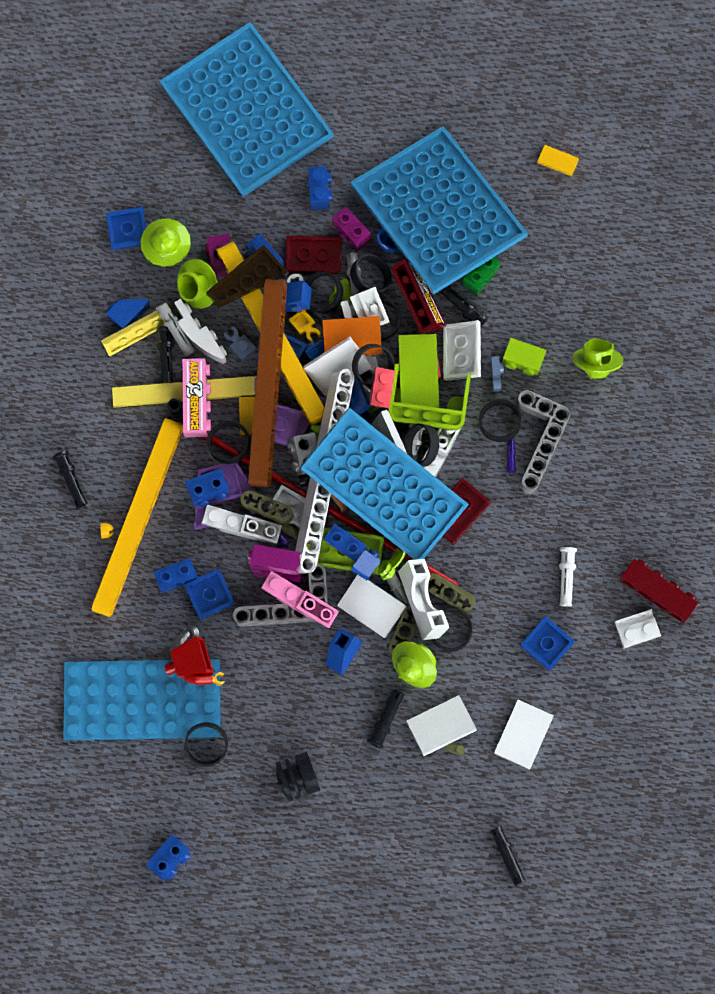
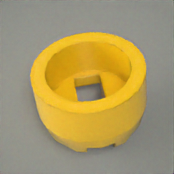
[100,523,114,539]

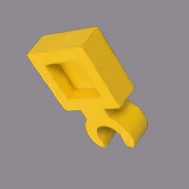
[289,310,321,343]

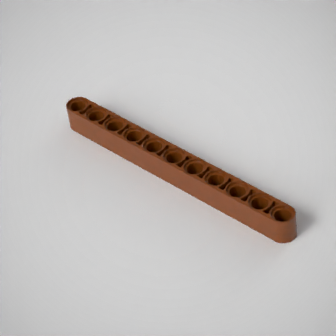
[249,279,287,487]

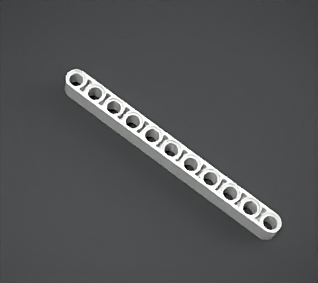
[295,369,354,574]

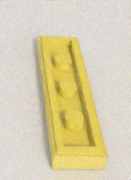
[101,305,170,356]

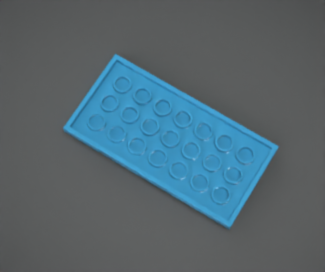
[300,407,469,560]
[63,659,221,740]

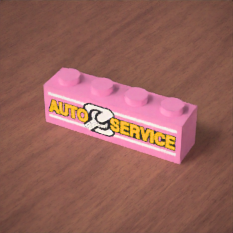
[182,358,211,438]

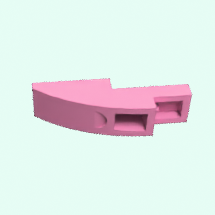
[261,571,339,628]

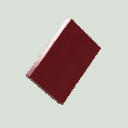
[285,236,342,274]
[443,477,491,545]

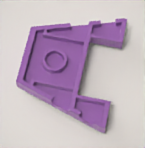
[254,378,326,447]
[194,463,267,530]

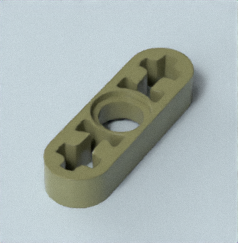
[240,491,294,524]
[428,573,476,612]
[389,605,417,656]

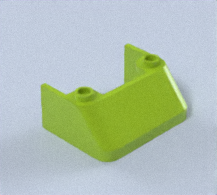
[388,364,471,430]

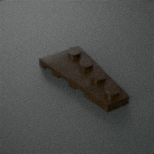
[206,245,289,308]

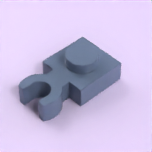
[224,327,256,361]
[491,356,504,392]

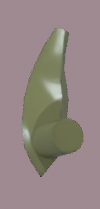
[273,514,298,539]
[444,741,465,755]

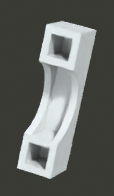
[398,559,449,640]

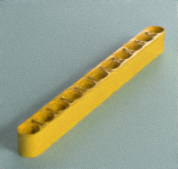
[216,241,324,426]
[92,418,183,617]

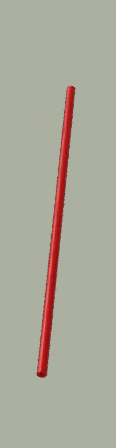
[202,433,459,586]

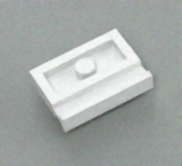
[350,287,390,326]
[267,485,315,528]
[614,609,661,648]

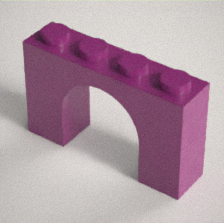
[248,544,304,585]

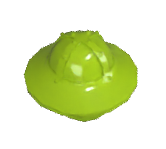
[140,218,191,267]
[177,259,218,309]
[573,338,623,379]
[392,641,437,688]

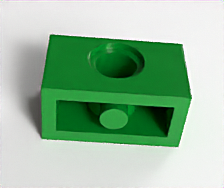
[462,257,501,296]

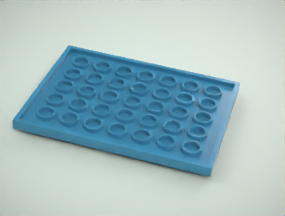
[159,22,334,197]
[350,126,528,295]

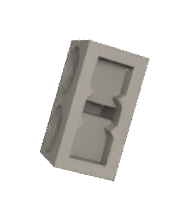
[287,432,317,476]

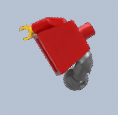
[164,625,225,686]

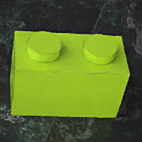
[502,338,546,376]

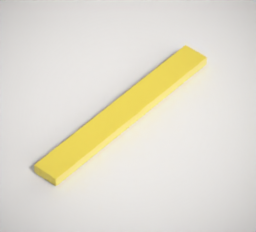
[112,376,257,408]

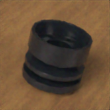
[275,752,321,802]

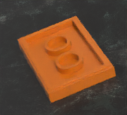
[323,316,382,356]

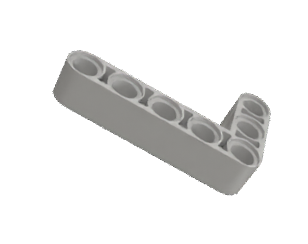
[517,390,570,494]
[233,563,328,627]

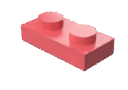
[369,367,395,409]

